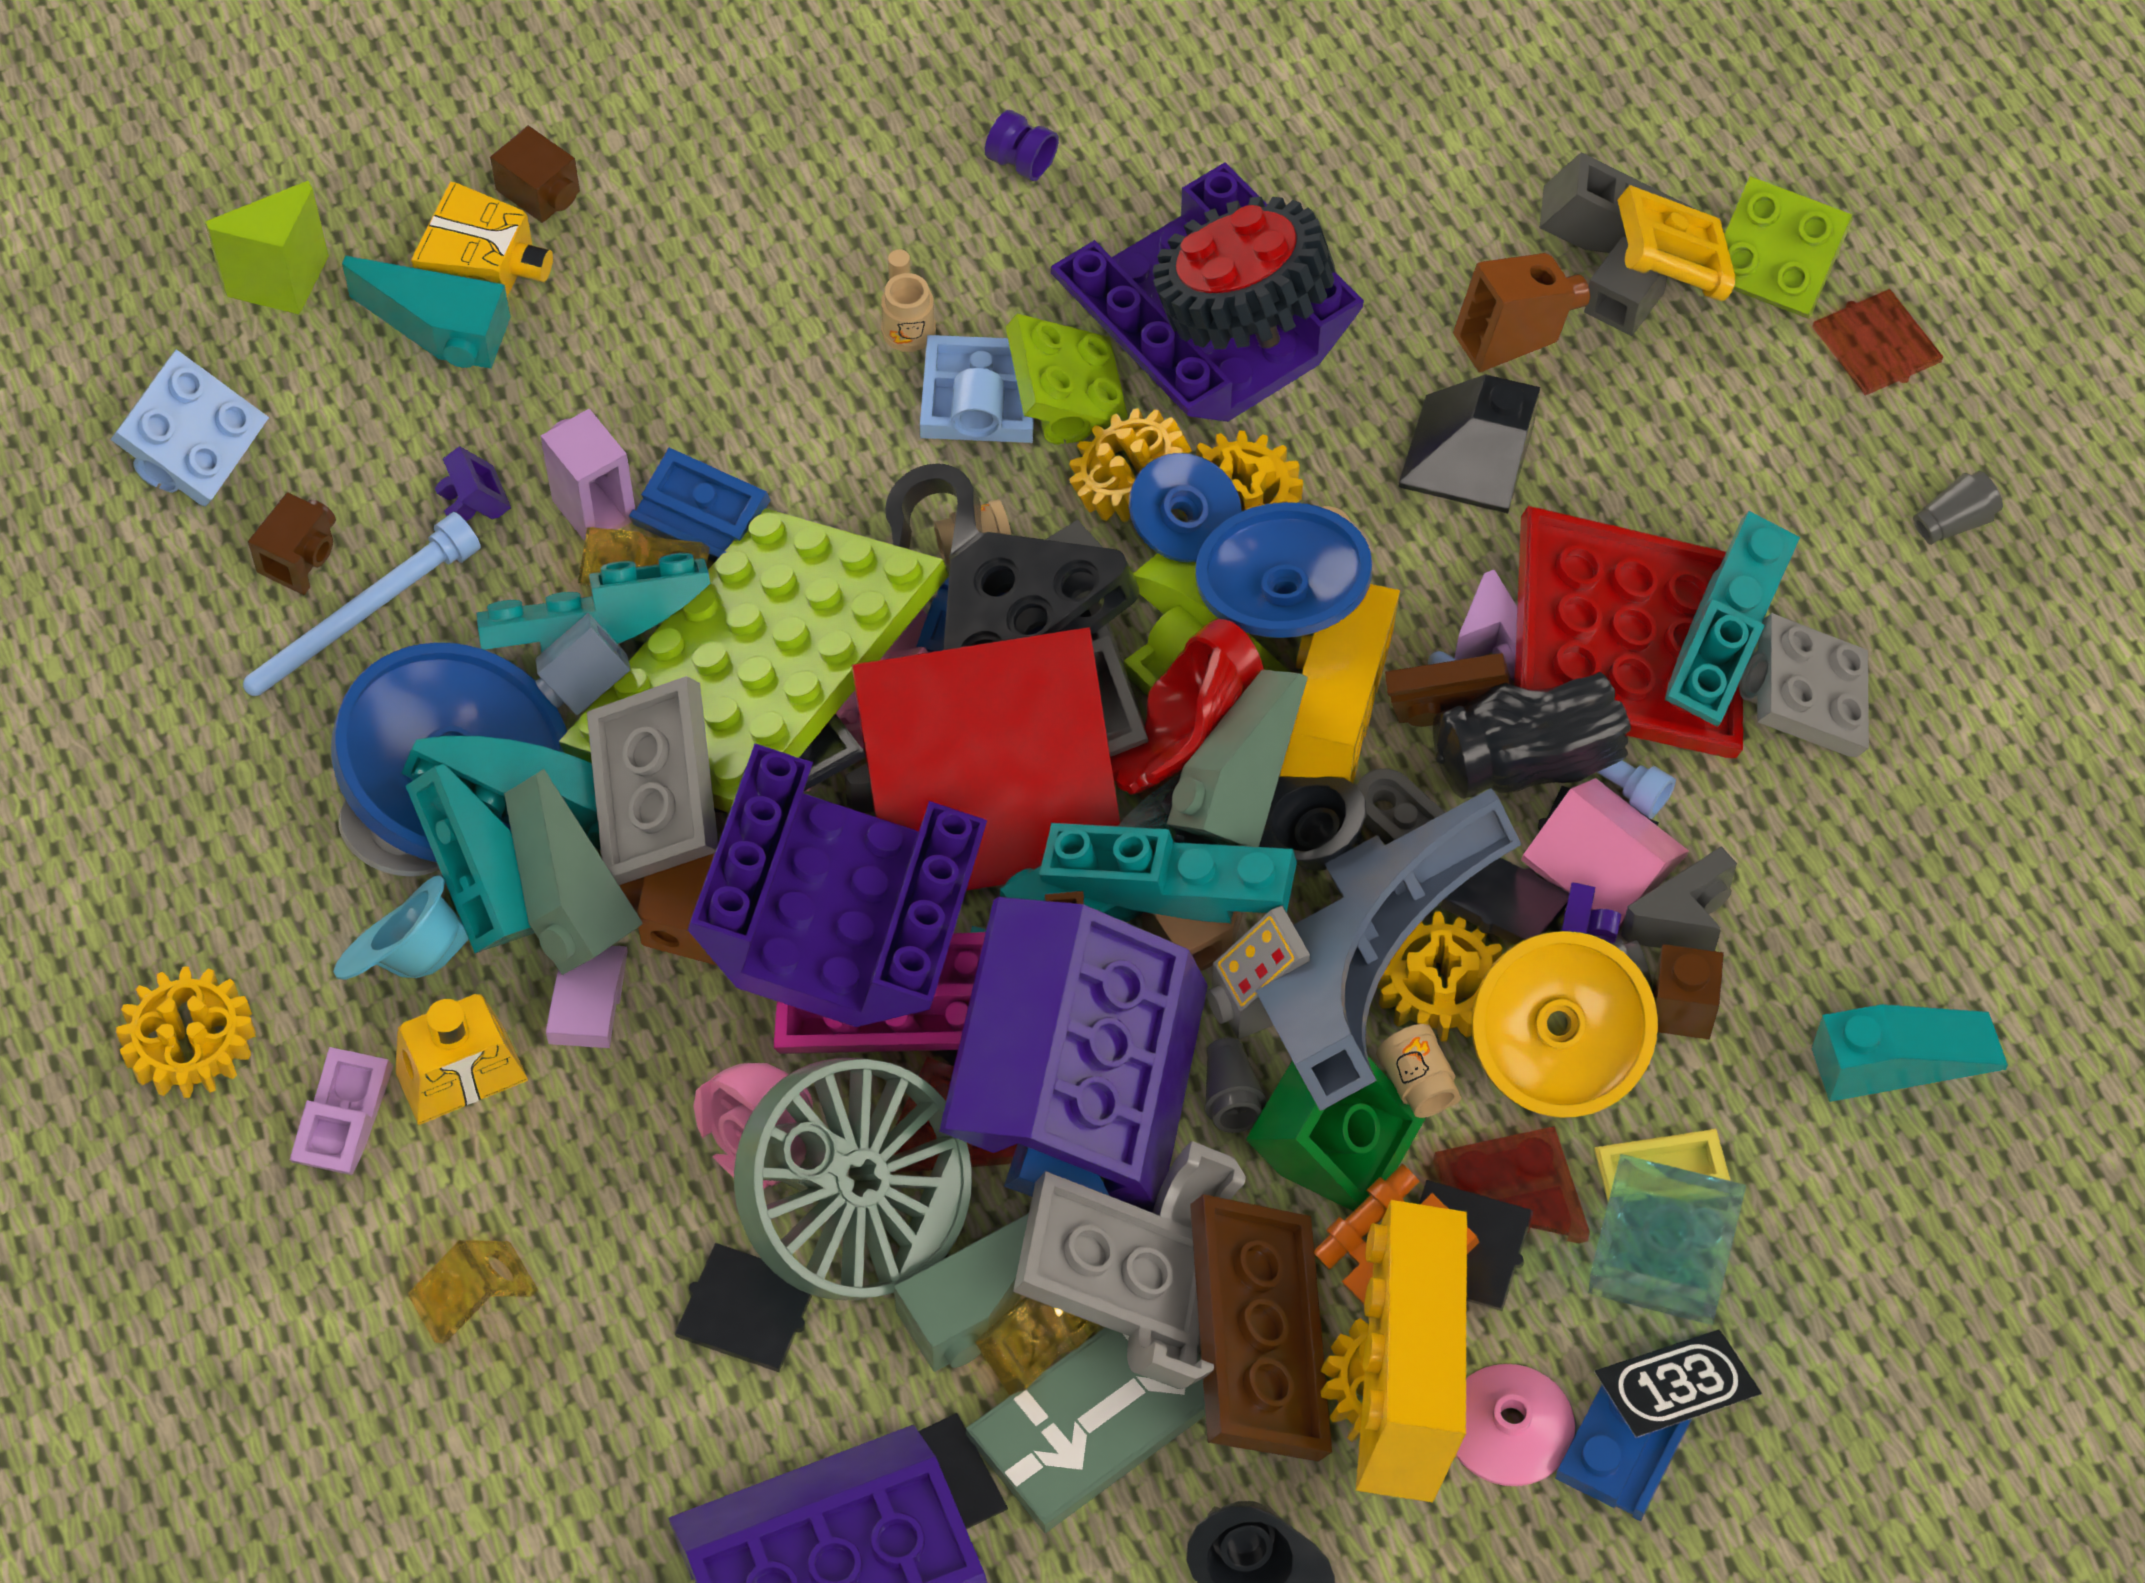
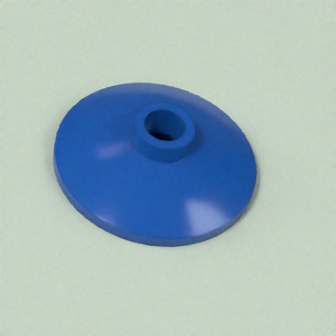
[1129,453,1242,562]

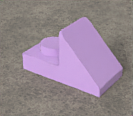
[1455,570,1517,683]

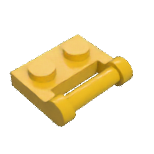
[1617,185,1735,302]

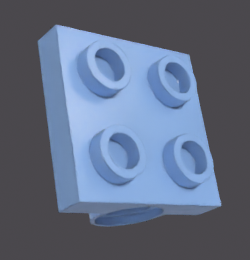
[920,335,1034,443]
[110,349,269,506]

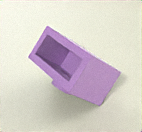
[540,408,635,546]

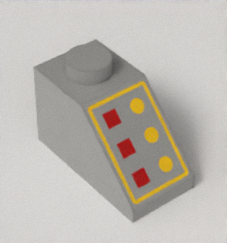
[1207,906,1310,1040]

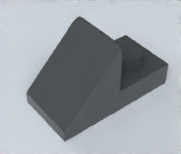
[1621,846,1737,951]

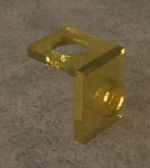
[408,1240,538,1343]

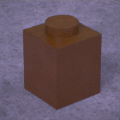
[490,125,580,223]
[1652,944,1724,1040]

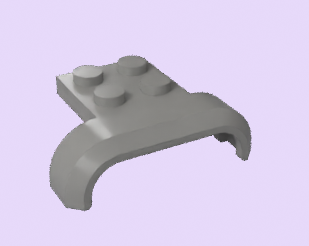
[1013,1141,1246,1389]

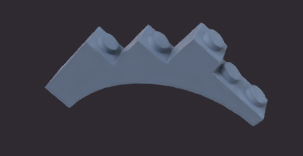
[1256,788,1522,1111]

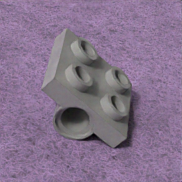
[1739,613,1869,757]

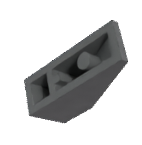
[1539,152,1698,264]

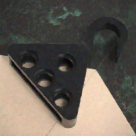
[885,463,1139,650]

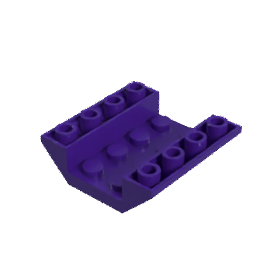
[1051,162,1364,422]
[688,743,987,1027]
[939,897,1208,1212]
[668,1424,988,1583]

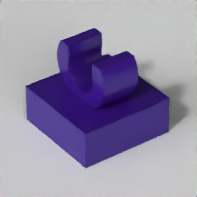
[435,446,511,522]
[1562,882,1621,943]

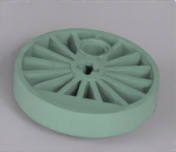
[734,1058,972,1301]

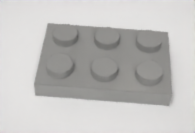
[587,676,718,885]

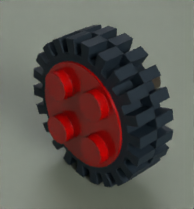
[1153,197,1335,349]

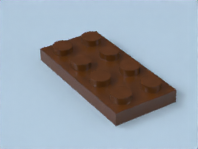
[1190,1194,1332,1462]

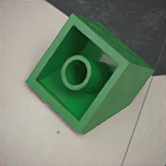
[1246,1057,1426,1211]

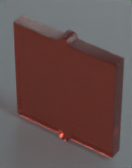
[1812,289,1943,396]

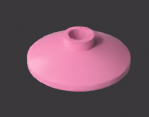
[1456,1364,1575,1486]

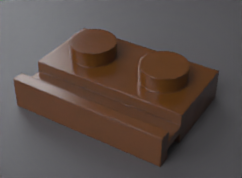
[1385,653,1513,727]

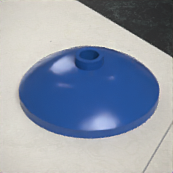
[1195,502,1372,638]

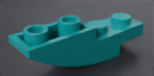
[1665,511,1800,726]
[476,553,710,653]
[401,736,601,850]
[1039,823,1297,924]

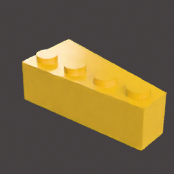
[1279,584,1400,784]
[1356,1200,1467,1503]

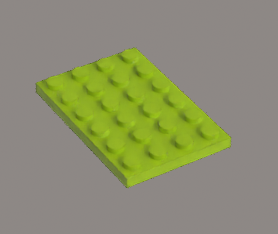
[559,508,949,813]

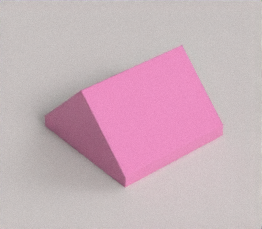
[1521,778,1689,928]

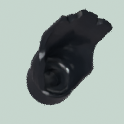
[1432,672,1631,799]

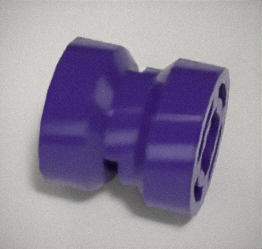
[984,110,1059,181]

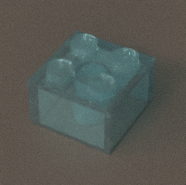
[1588,1154,1746,1325]

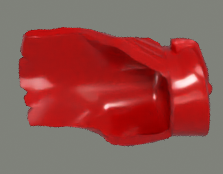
[1110,619,1264,795]

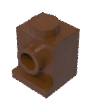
[248,492,336,595]

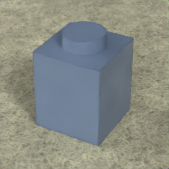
[535,613,630,716]

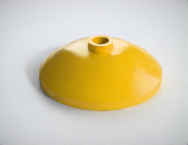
[1471,931,1658,1118]

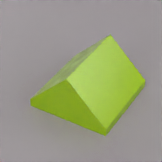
[205,180,329,315]

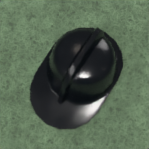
[1259,777,1366,871]
[1186,1501,1335,1583]

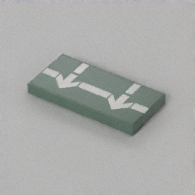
[966,1327,1206,1533]

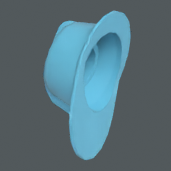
[333,875,468,980]

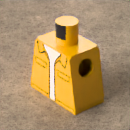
[411,181,553,297]
[396,994,528,1125]

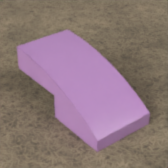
[546,946,628,1048]
[290,1047,393,1175]

